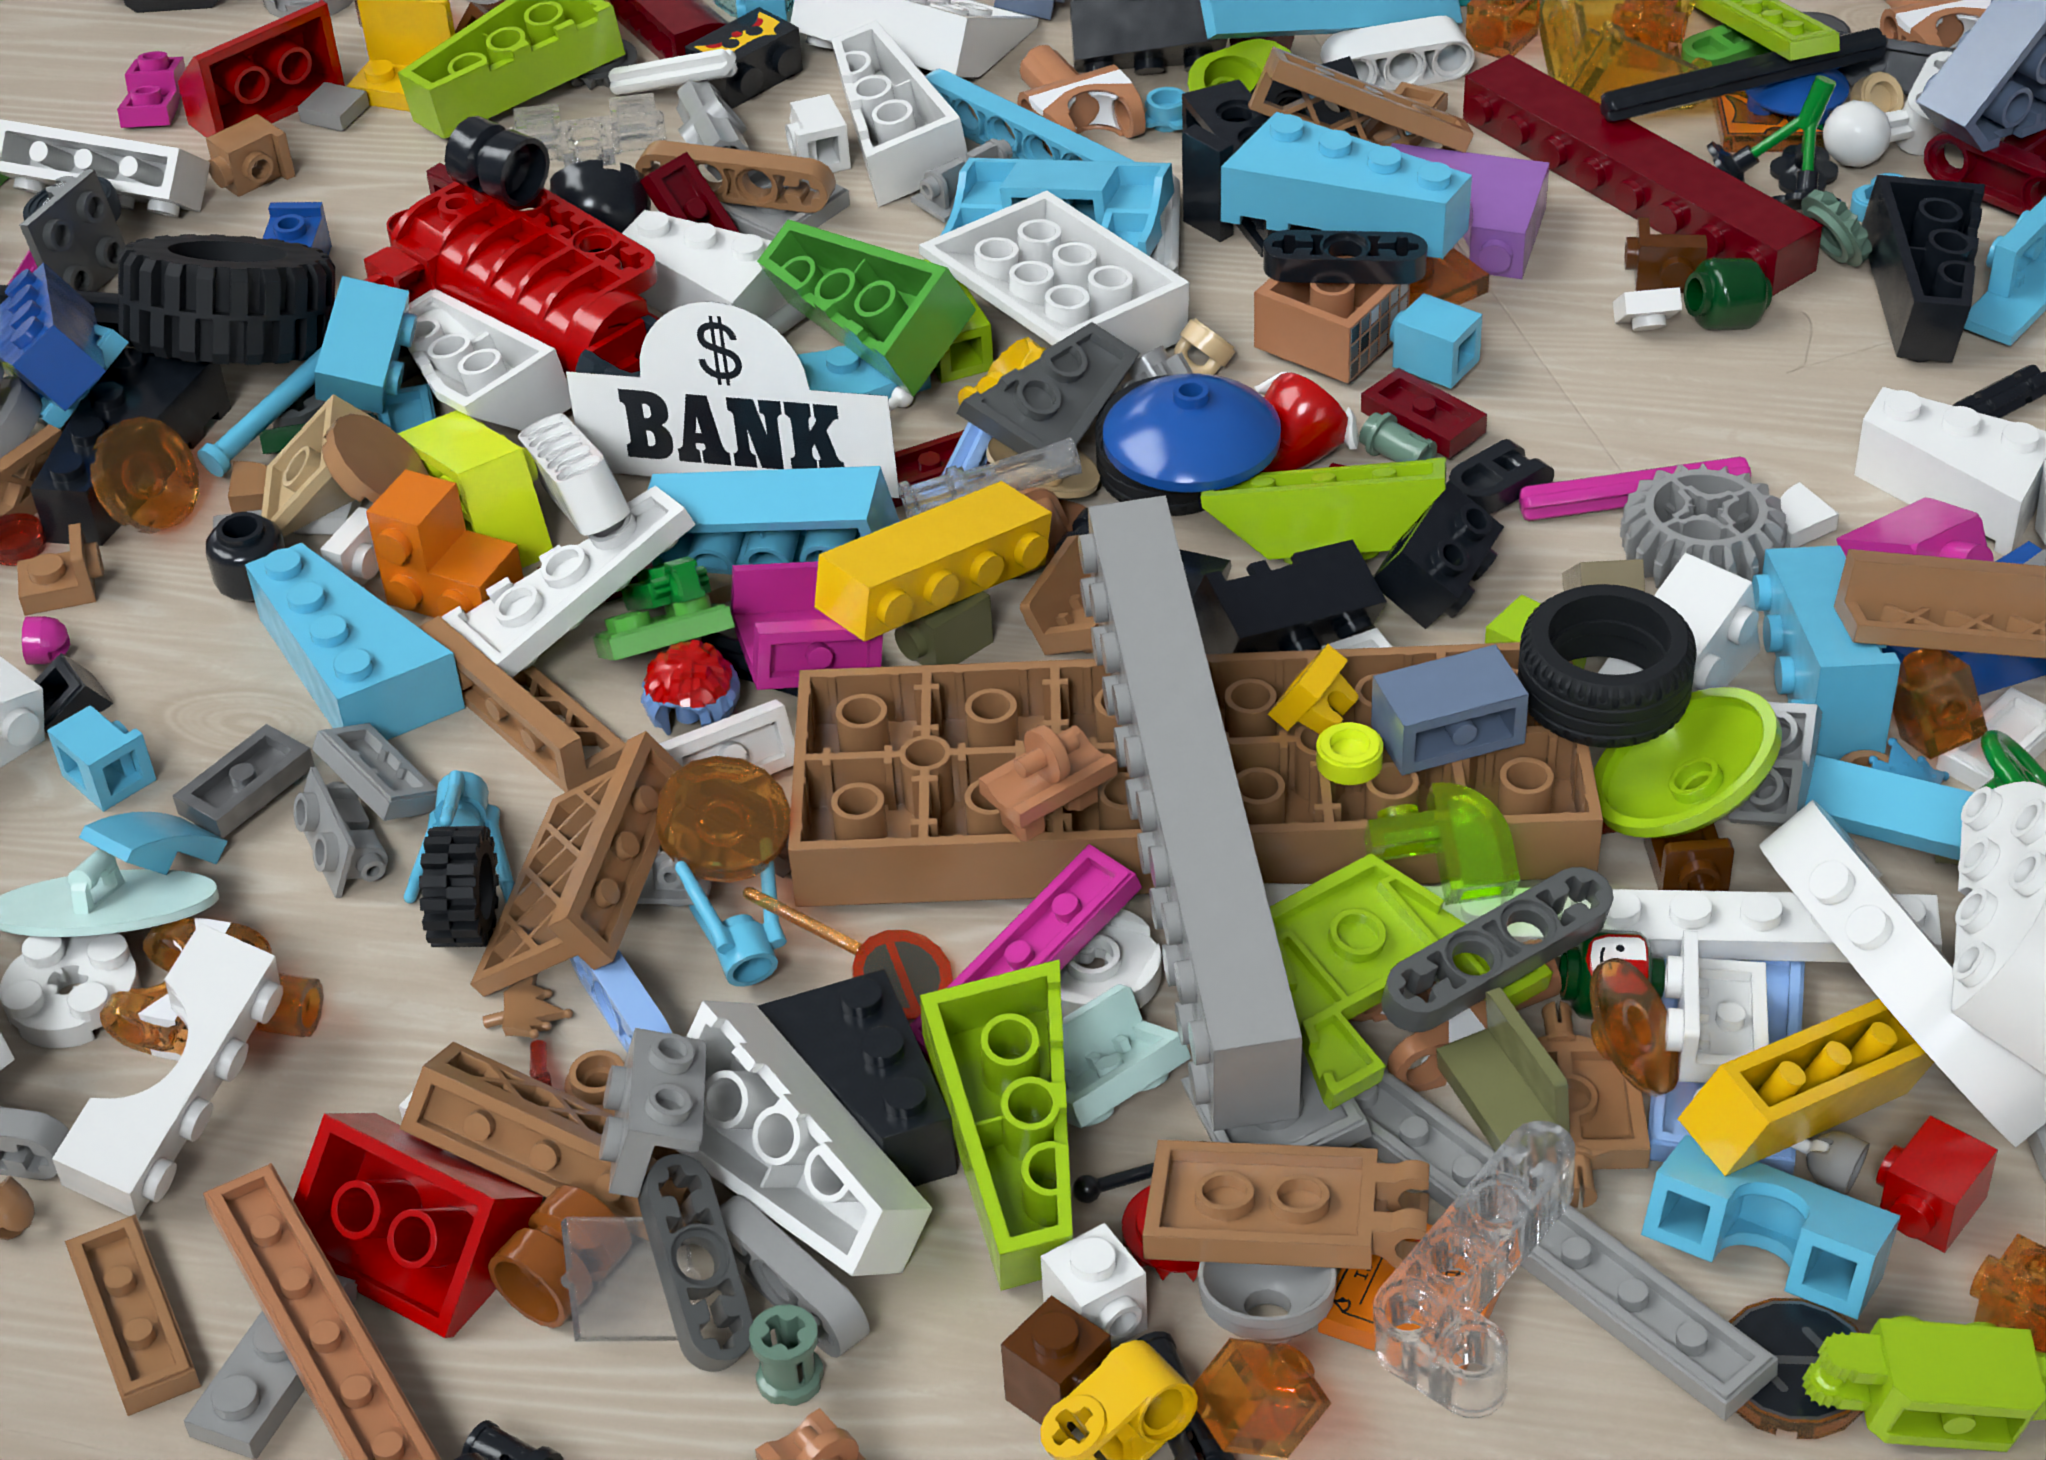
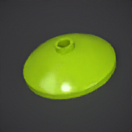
[1594,687,1782,838]

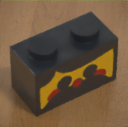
[685,7,803,109]

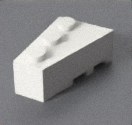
[621,210,787,320]
[1854,387,2046,556]
[1598,552,1760,692]

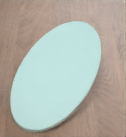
[0,849,219,937]

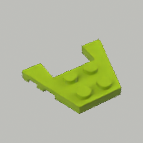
[1269,853,1553,1110]

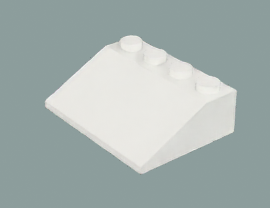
[790,0,1039,78]
[919,191,1190,358]

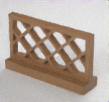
[470,731,684,997]

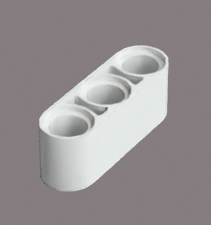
[1320,16,1475,91]

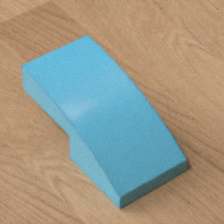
[79,812,228,875]

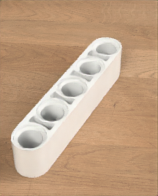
[518,413,630,535]

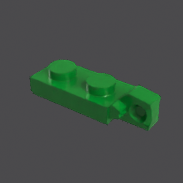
[621,556,712,611]

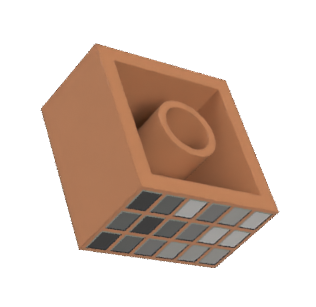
[1254,256,1410,384]

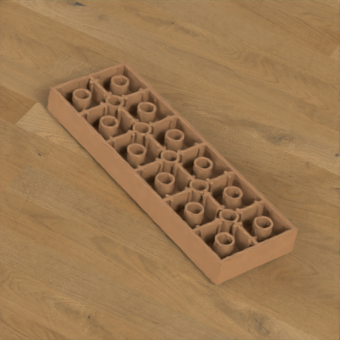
[788,642,1603,907]

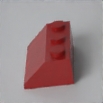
[178,0,345,138]
[293,1113,543,1338]

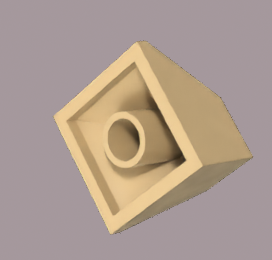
[261,394,390,537]

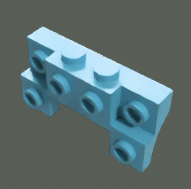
[940,158,1174,256]

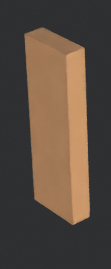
[65,1214,201,1416]

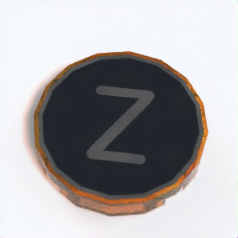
[1728,1298,1864,1439]

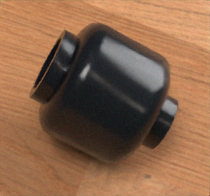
[206,512,286,602]

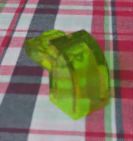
[1364,782,1520,905]

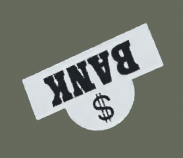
[566,302,900,498]

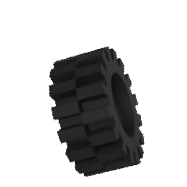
[419,826,499,947]

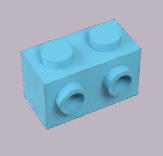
[315,276,417,414]

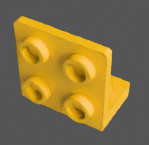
[347,0,455,112]

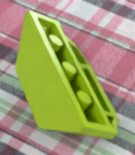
[1201,457,1447,564]

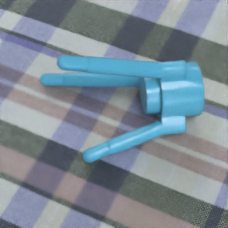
[404,770,515,903]
[675,840,787,987]

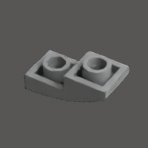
[1729,702,1822,826]

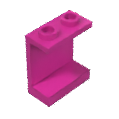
[731,561,883,690]

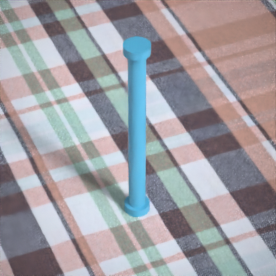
[197,285,387,477]

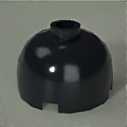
[549,160,651,252]

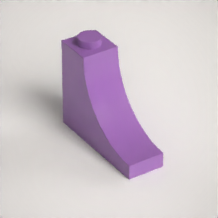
[1391,143,1549,279]

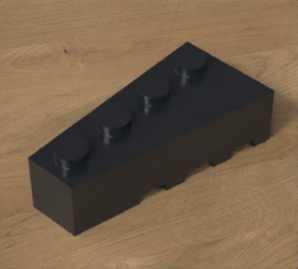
[30,348,231,546]

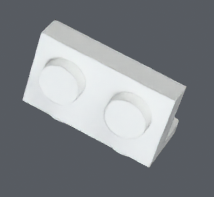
[1665,930,1769,1083]

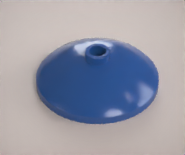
[1103,373,1281,492]

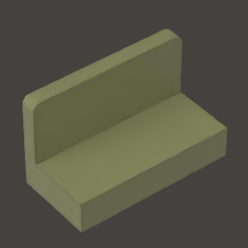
[1436,987,1570,1165]

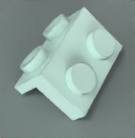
[1062,984,1191,1128]

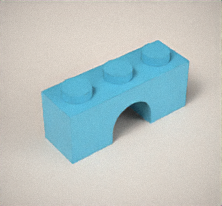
[1641,1135,1900,1320]

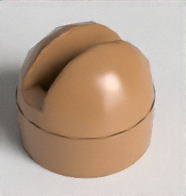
[0,1175,35,1240]

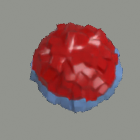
[641,639,741,735]

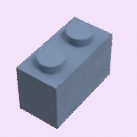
[1371,644,1529,776]

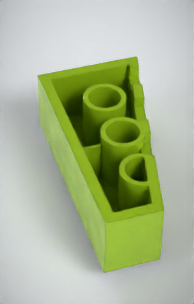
[398,0,626,139]
[920,959,1073,1291]

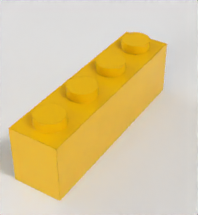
[814,481,1052,642]
[1677,998,1934,1176]

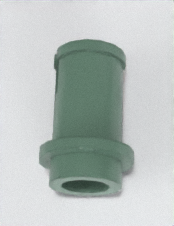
[1359,412,1437,462]

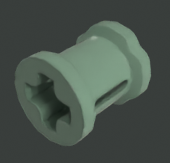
[749,1304,824,1406]

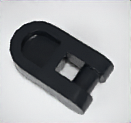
[1449,439,1554,514]

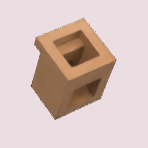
[206,114,295,197]

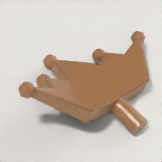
[482,972,573,1039]

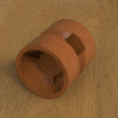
[488,1185,630,1328]

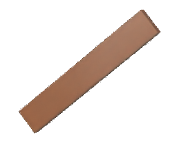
[203,1163,441,1460]

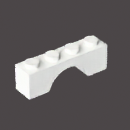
[52,922,283,1219]

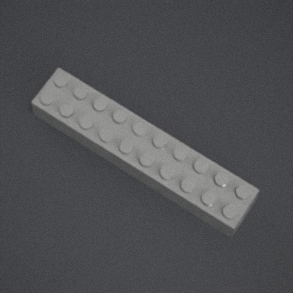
[1078,495,1302,1131]

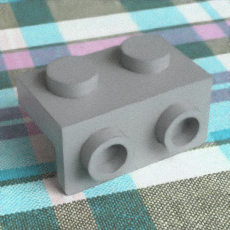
[599,1028,707,1198]

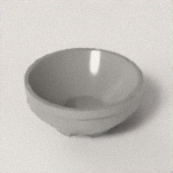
[1197,1262,1337,1346]

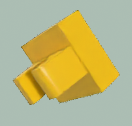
[1267,644,1359,735]

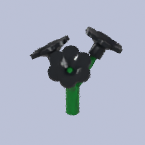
[1707,75,1841,210]

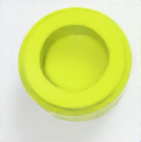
[1316,722,1383,785]

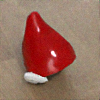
[1254,372,1359,473]

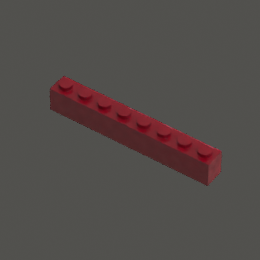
[1463,54,1823,296]

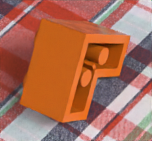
[366,469,524,618]

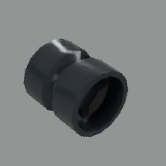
[444,116,550,207]

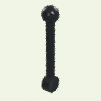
[1072,1141,1207,1203]

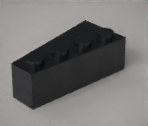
[1862,175,1985,362]

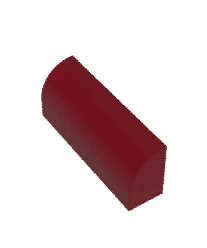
[604,0,728,60]

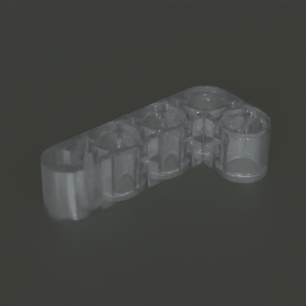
[1373,1121,1575,1418]

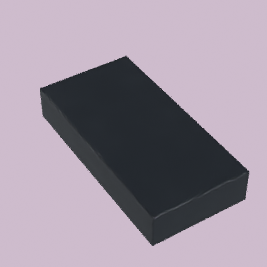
[1182,124,1234,242]

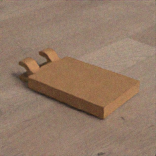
[1143,1140,1430,1272]

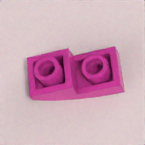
[117,51,185,128]

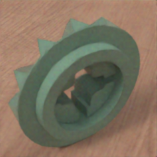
[1801,189,1872,267]

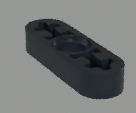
[1263,230,1428,285]

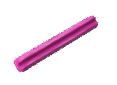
[1519,456,1752,521]

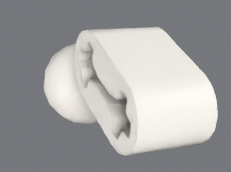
[1823,51,1953,167]

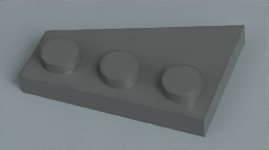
[956,322,1140,477]

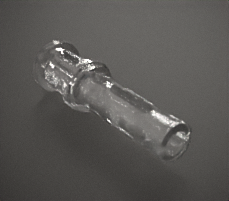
[898,437,1082,518]

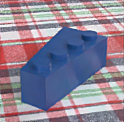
[0,262,106,411]

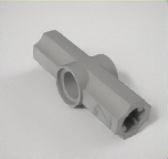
[676,80,750,181]

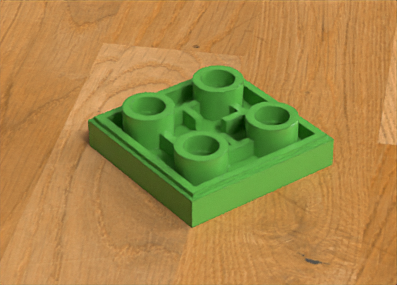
[593,594,735,661]

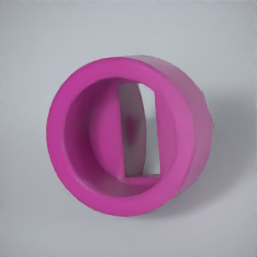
[22,616,70,665]

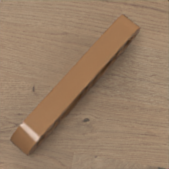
[635,140,836,213]

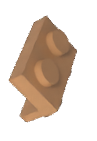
[1020,535,1099,655]

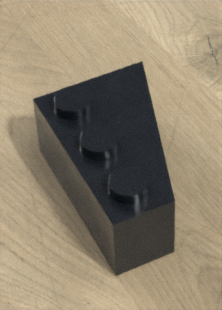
[1192,539,1387,654]

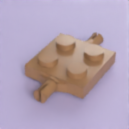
[1512,1001,1651,1208]

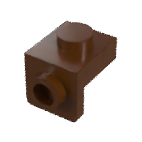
[1624,217,1707,293]
[1644,823,1734,891]

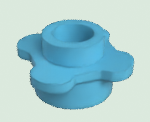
[1145,87,1185,132]

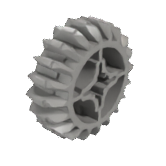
[1620,463,1788,588]

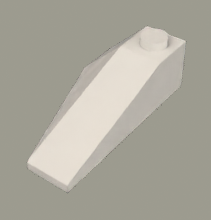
[407,289,572,431]

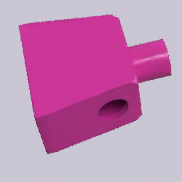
[1836,497,1994,562]

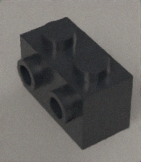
[1373,481,1504,629]

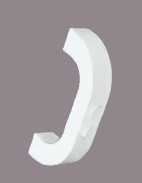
[1759,800,2046,1147]

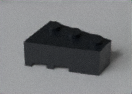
[1070,0,1228,75]
[757,969,957,1187]

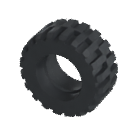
[118,234,336,365]

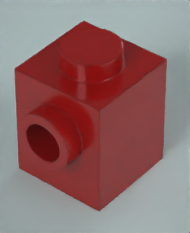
[1876,1115,1998,1253]

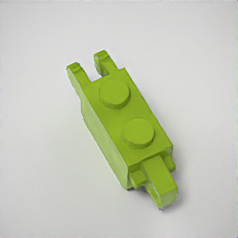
[1802,1316,2046,1452]

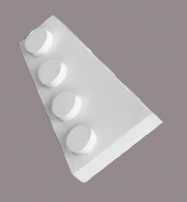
[441,486,696,678]

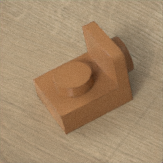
[17,523,104,616]

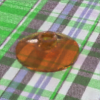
[1590,958,1679,1097]

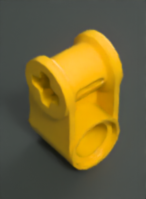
[1040,1340,1198,1460]

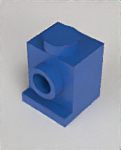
[262,202,332,255]

